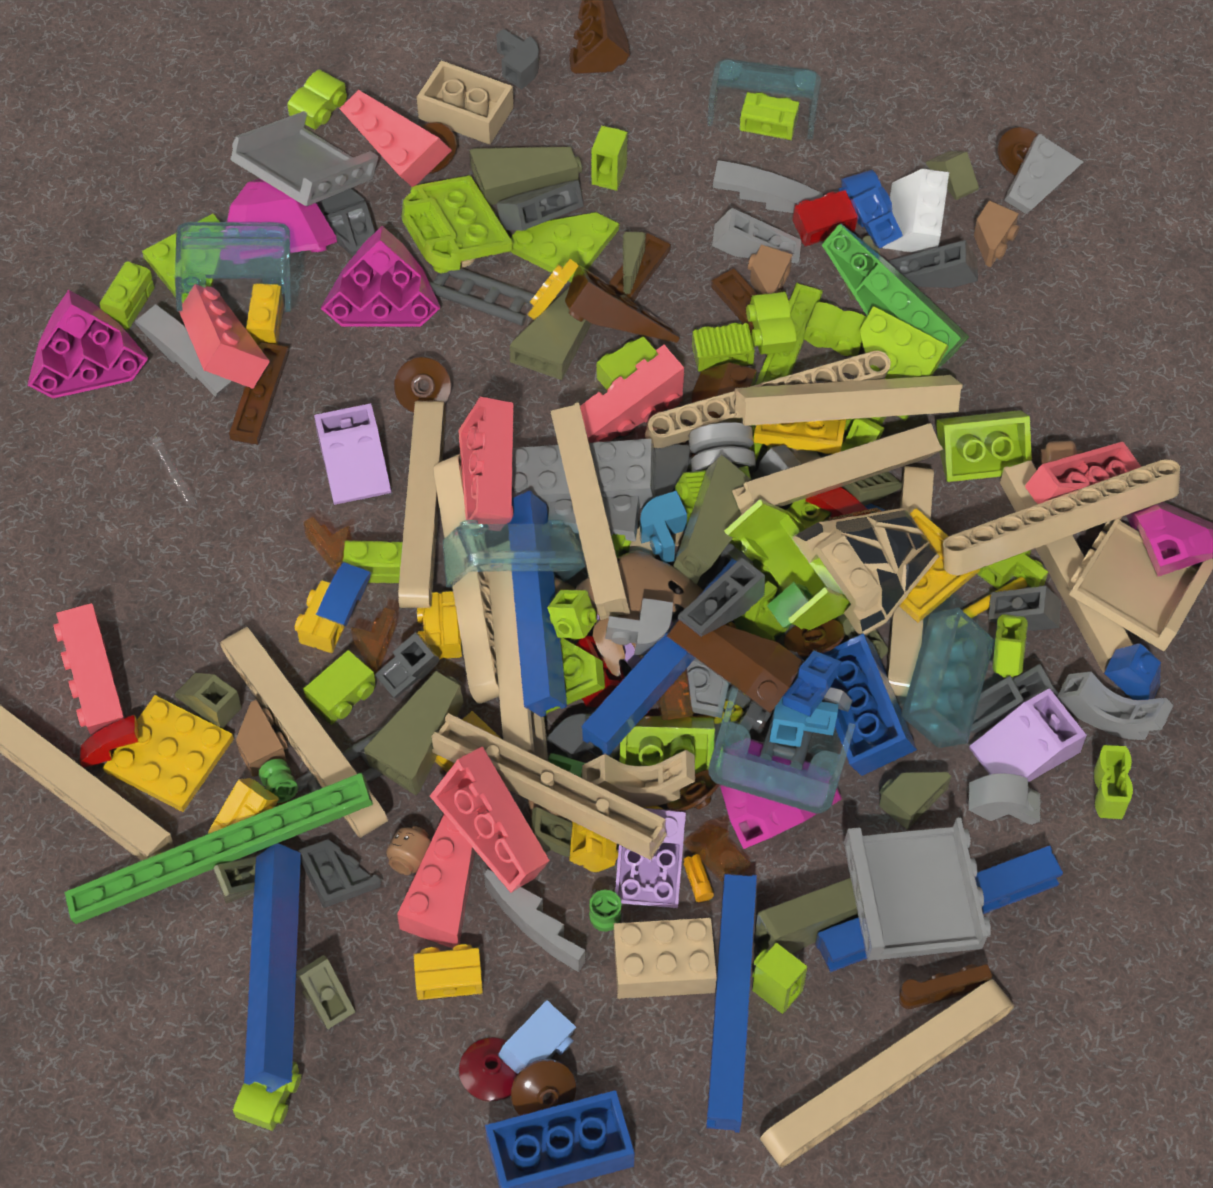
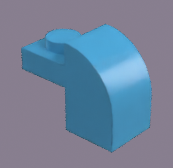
[640,491,687,563]
[769,697,839,747]

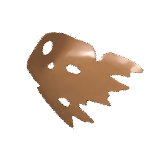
[576,550,704,677]

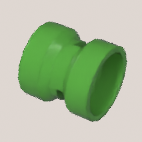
[259,759,298,803]
[589,890,622,932]

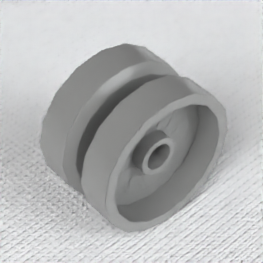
[689,422,757,474]

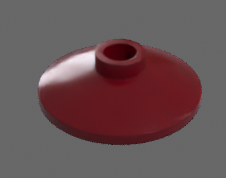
[459,1038,518,1101]

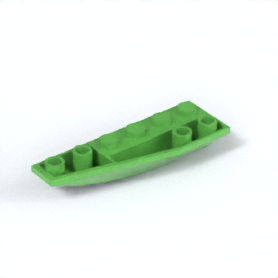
[822,224,969,371]

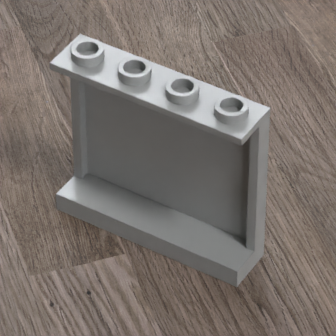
[231,111,379,207]
[844,818,991,961]

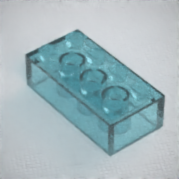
[901,607,995,748]

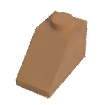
[748,244,792,295]

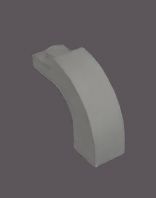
[1057,672,1173,740]

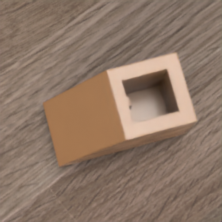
[974,201,1020,267]
[236,700,288,777]

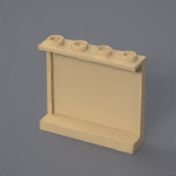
[1069,516,1213,651]

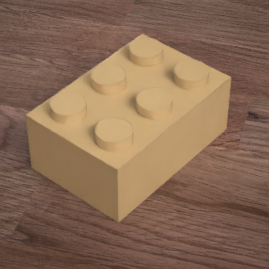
[417,61,513,144]
[613,918,717,999]

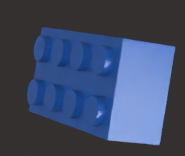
[823,633,917,776]
[485,1090,635,1188]

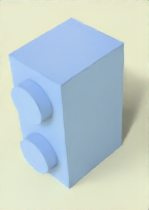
[498,1000,576,1074]

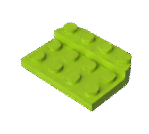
[401,175,513,273]

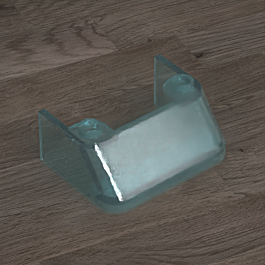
[707,60,821,139]
[175,222,291,312]
[443,520,585,587]
[709,688,855,813]

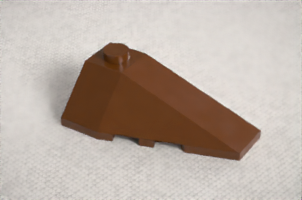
[569,0,630,74]
[565,265,680,343]
[692,362,756,457]
[667,620,803,713]

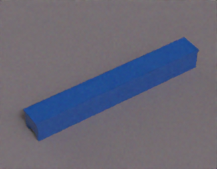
[507,490,567,717]
[581,559,737,756]
[244,843,301,1093]
[816,845,1063,972]
[706,874,757,1133]

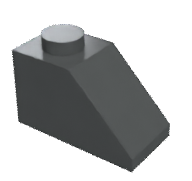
[989,586,1061,631]

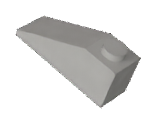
[712,208,801,263]

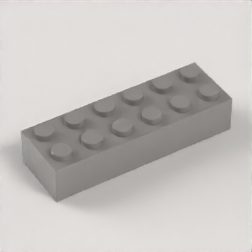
[512,439,656,514]

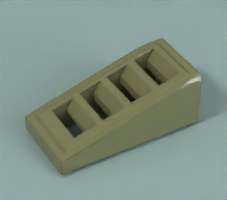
[623,232,646,294]
[842,471,902,506]

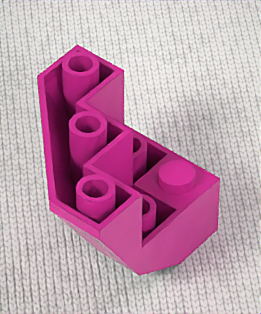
[220,178,337,264]
[321,226,440,327]
[28,290,148,399]
[1126,502,1213,577]
[719,737,842,849]

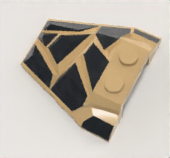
[792,508,939,635]

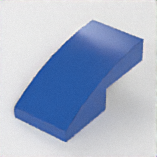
[850,187,903,248]
[316,562,371,627]
[782,650,841,716]

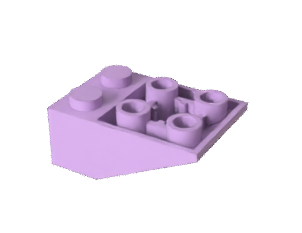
[314,403,391,505]
[969,688,1087,782]
[615,808,686,908]

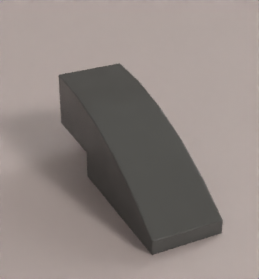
[958,664,1059,734]

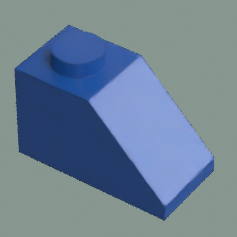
[1104,643,1161,700]

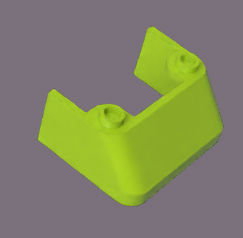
[724,499,851,630]

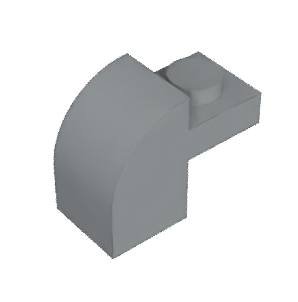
[605,598,673,655]
[969,774,1041,825]

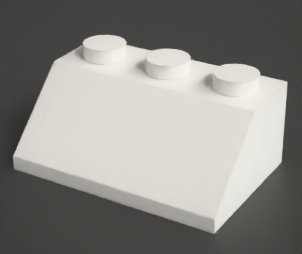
[882,169,949,253]

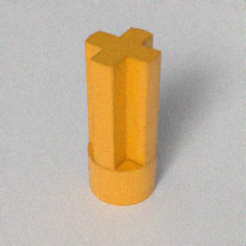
[683,854,714,902]

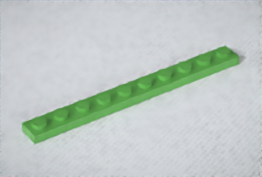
[64,773,373,924]

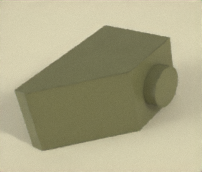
[879,772,951,830]

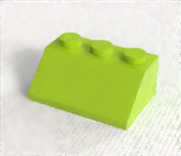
[936,410,1032,482]
[620,716,715,774]

